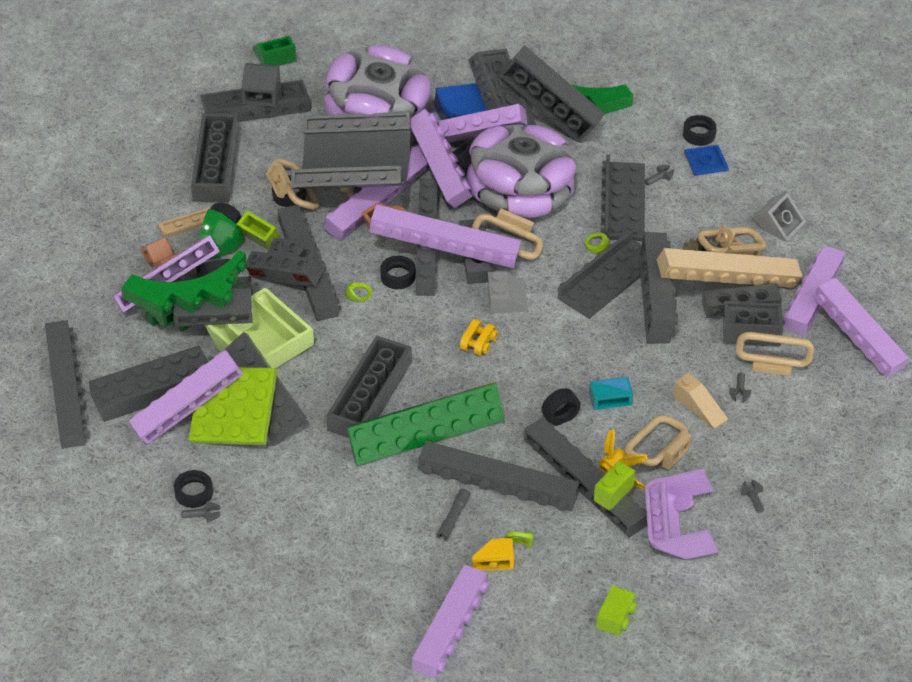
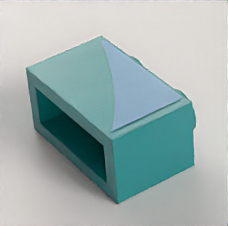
[589,377,633,410]

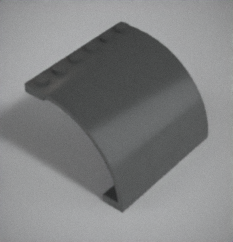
[291,112,411,189]

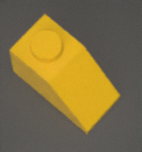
[472,538,514,571]

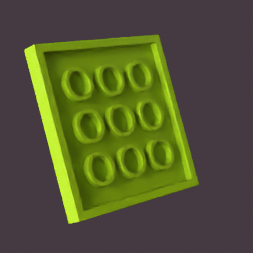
[188,367,278,445]

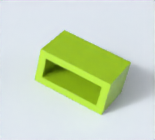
[236,210,280,250]
[594,461,636,511]
[596,585,638,636]

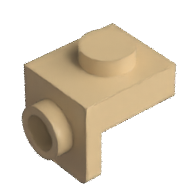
[715,225,745,248]

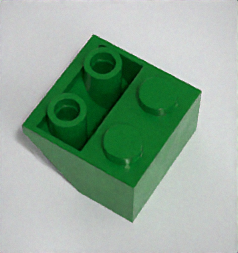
[253,35,296,66]

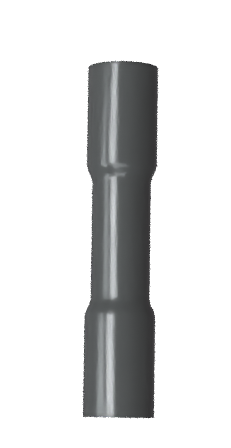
[436,488,471,541]

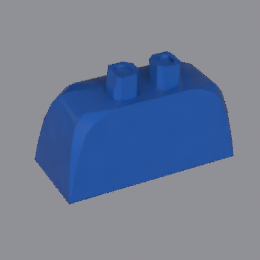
[434,83,487,120]

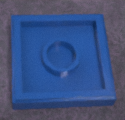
[684,145,729,176]

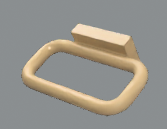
[266,159,320,210]
[472,208,543,260]
[697,227,766,256]
[736,332,814,376]
[625,415,692,470]

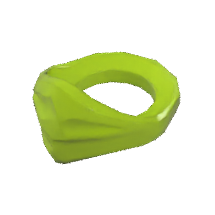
[585,232,610,254]
[345,282,373,302]
[505,531,534,548]

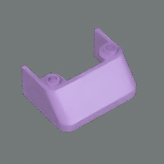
[645,469,718,559]

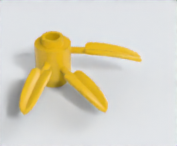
[599,429,648,490]

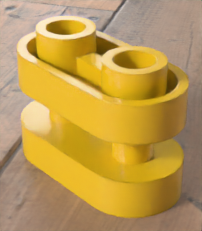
[460,319,498,357]

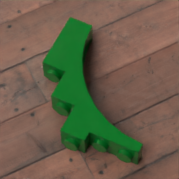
[571,84,633,114]
[121,250,247,318]

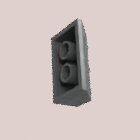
[723,301,783,346]

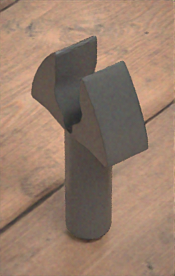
[645,165,674,186]
[729,372,751,403]
[741,479,764,513]
[181,501,221,522]

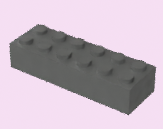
[498,45,605,143]
[191,113,239,202]
[639,232,678,344]
[327,335,412,438]
[89,345,208,422]

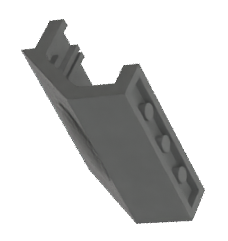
[174,276,253,327]

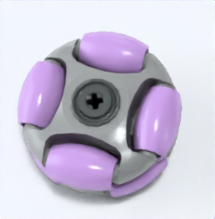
[323,45,431,134]
[466,124,576,218]

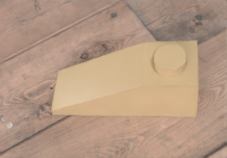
[673,372,728,429]

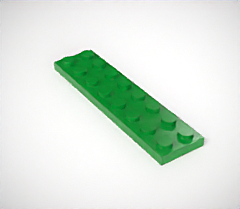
[346,382,505,466]

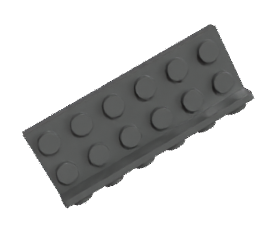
[468,48,536,126]
[200,80,311,122]
[600,154,645,241]
[558,231,641,319]
[208,332,307,446]

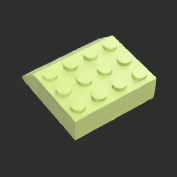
[205,287,314,368]

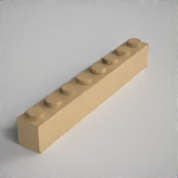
[657,248,803,288]

